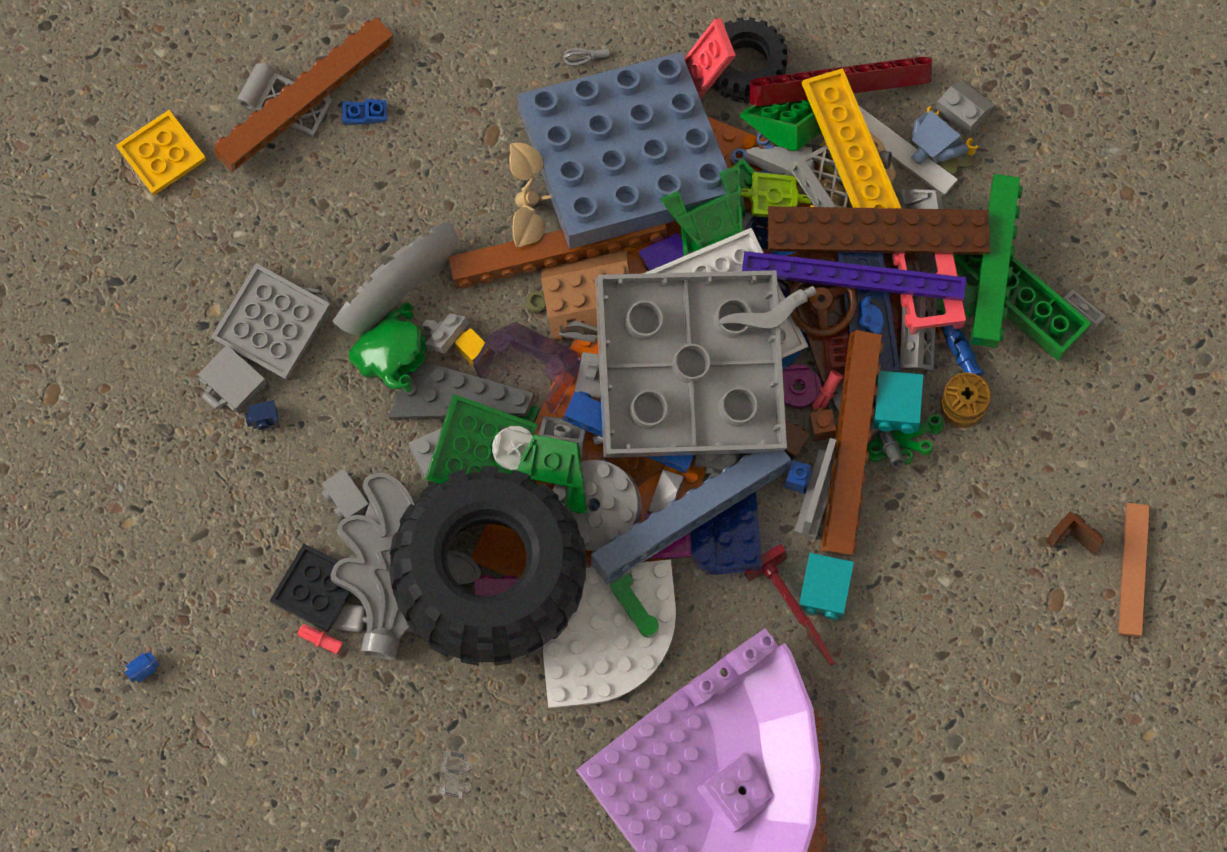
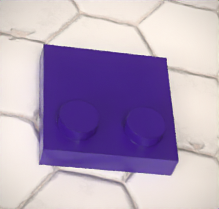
[639,233,684,271]

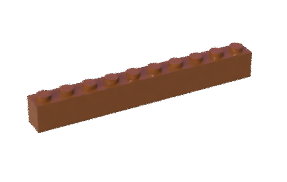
[214,17,393,173]
[448,223,667,289]
[820,330,883,556]

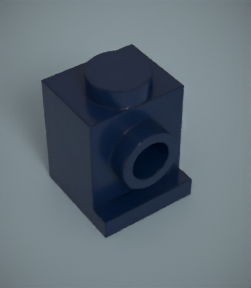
[245,400,280,430]

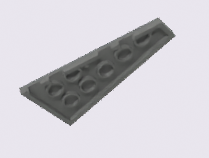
[389,362,535,420]

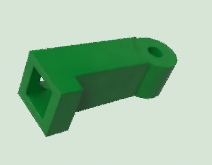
[609,573,659,638]

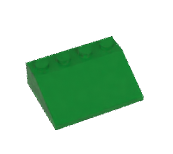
[740,100,822,151]

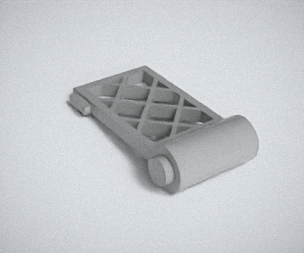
[236,62,332,137]

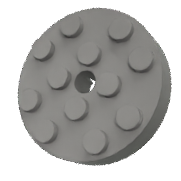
[553,460,642,551]

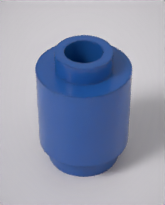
[125,651,160,683]

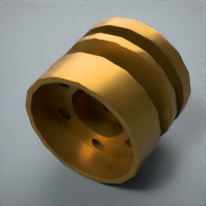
[940,372,991,428]

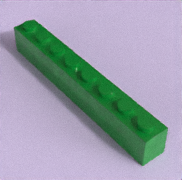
[970,174,1023,348]

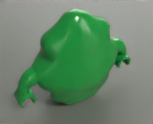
[348,302,427,392]

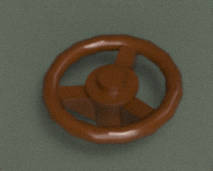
[789,281,858,337]

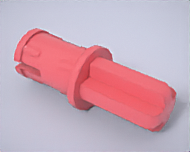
[812,370,844,410]
[298,624,343,655]

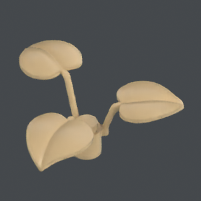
[509,143,551,247]

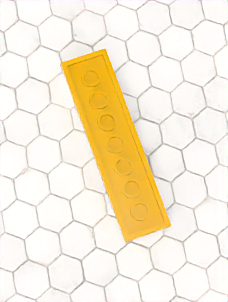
[802,68,901,208]

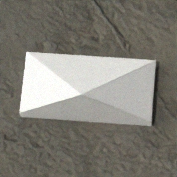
[649,470,684,513]

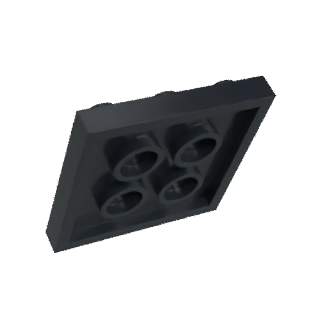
[270,544,352,633]

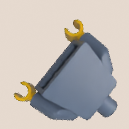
[911,106,978,166]

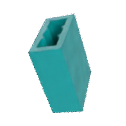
[874,371,923,434]
[799,553,854,620]

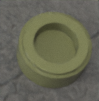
[526,291,546,314]

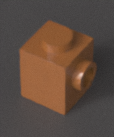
[809,408,836,442]

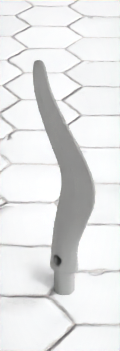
[719,286,816,329]

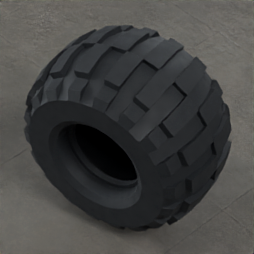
[389,466,586,666]

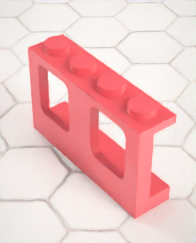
[892,253,966,335]

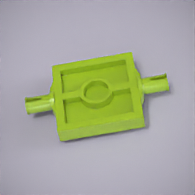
[740,172,811,218]

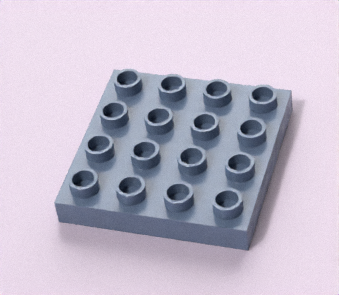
[518,52,728,249]

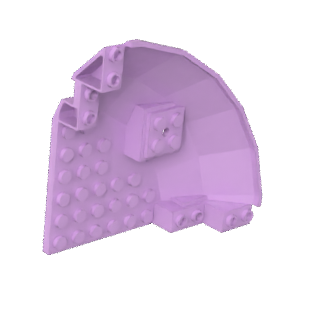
[576,628,821,852]

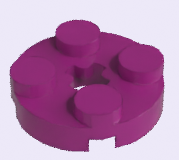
[782,364,821,409]

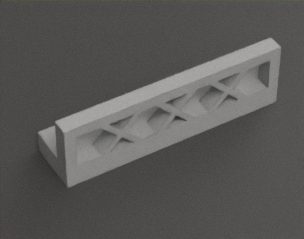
[900,295,936,371]

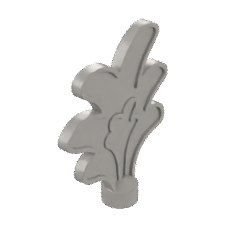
[330,473,481,660]

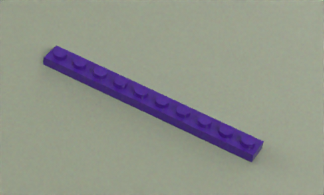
[742,251,966,301]

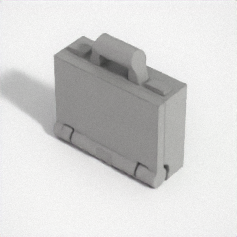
[198,345,267,413]

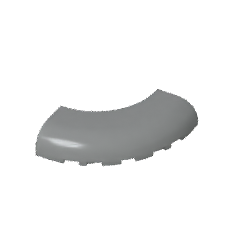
[333,221,458,335]

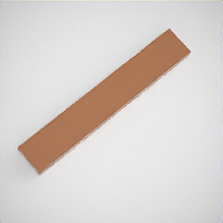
[1118,503,1150,637]

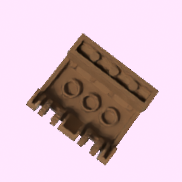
[541,250,630,342]

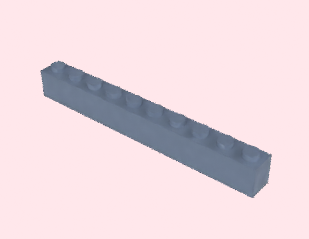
[591,451,791,585]

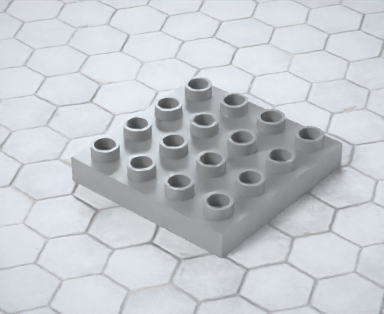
[595,270,787,458]

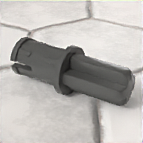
[878,430,905,468]

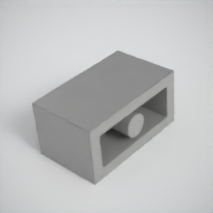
[321,469,368,521]

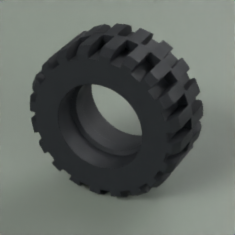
[712,17,788,103]

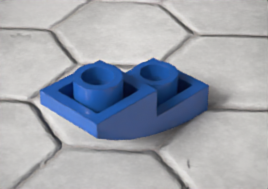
[342,99,387,125]

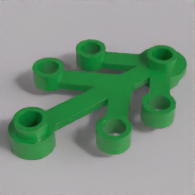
[867,414,944,465]

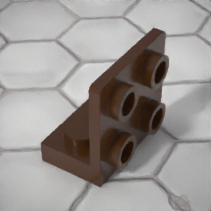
[1046,511,1105,555]

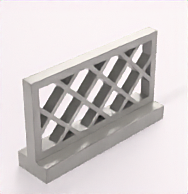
[789,145,849,207]
[794,438,836,540]

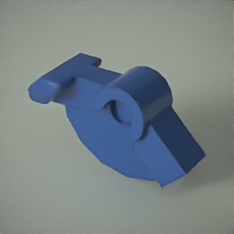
[859,296,884,334]

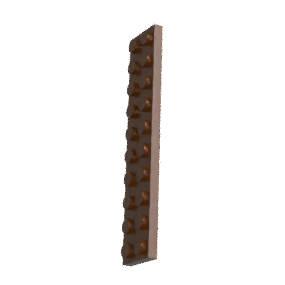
[768,206,990,255]

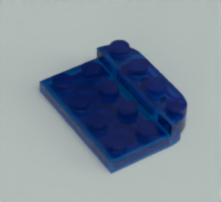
[690,491,763,575]

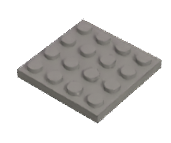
[211,263,332,380]

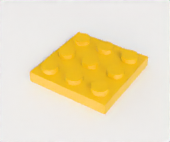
[116,110,206,196]

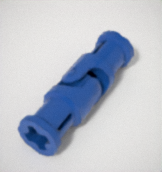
[941,325,985,377]

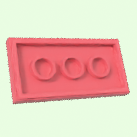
[684,18,736,99]

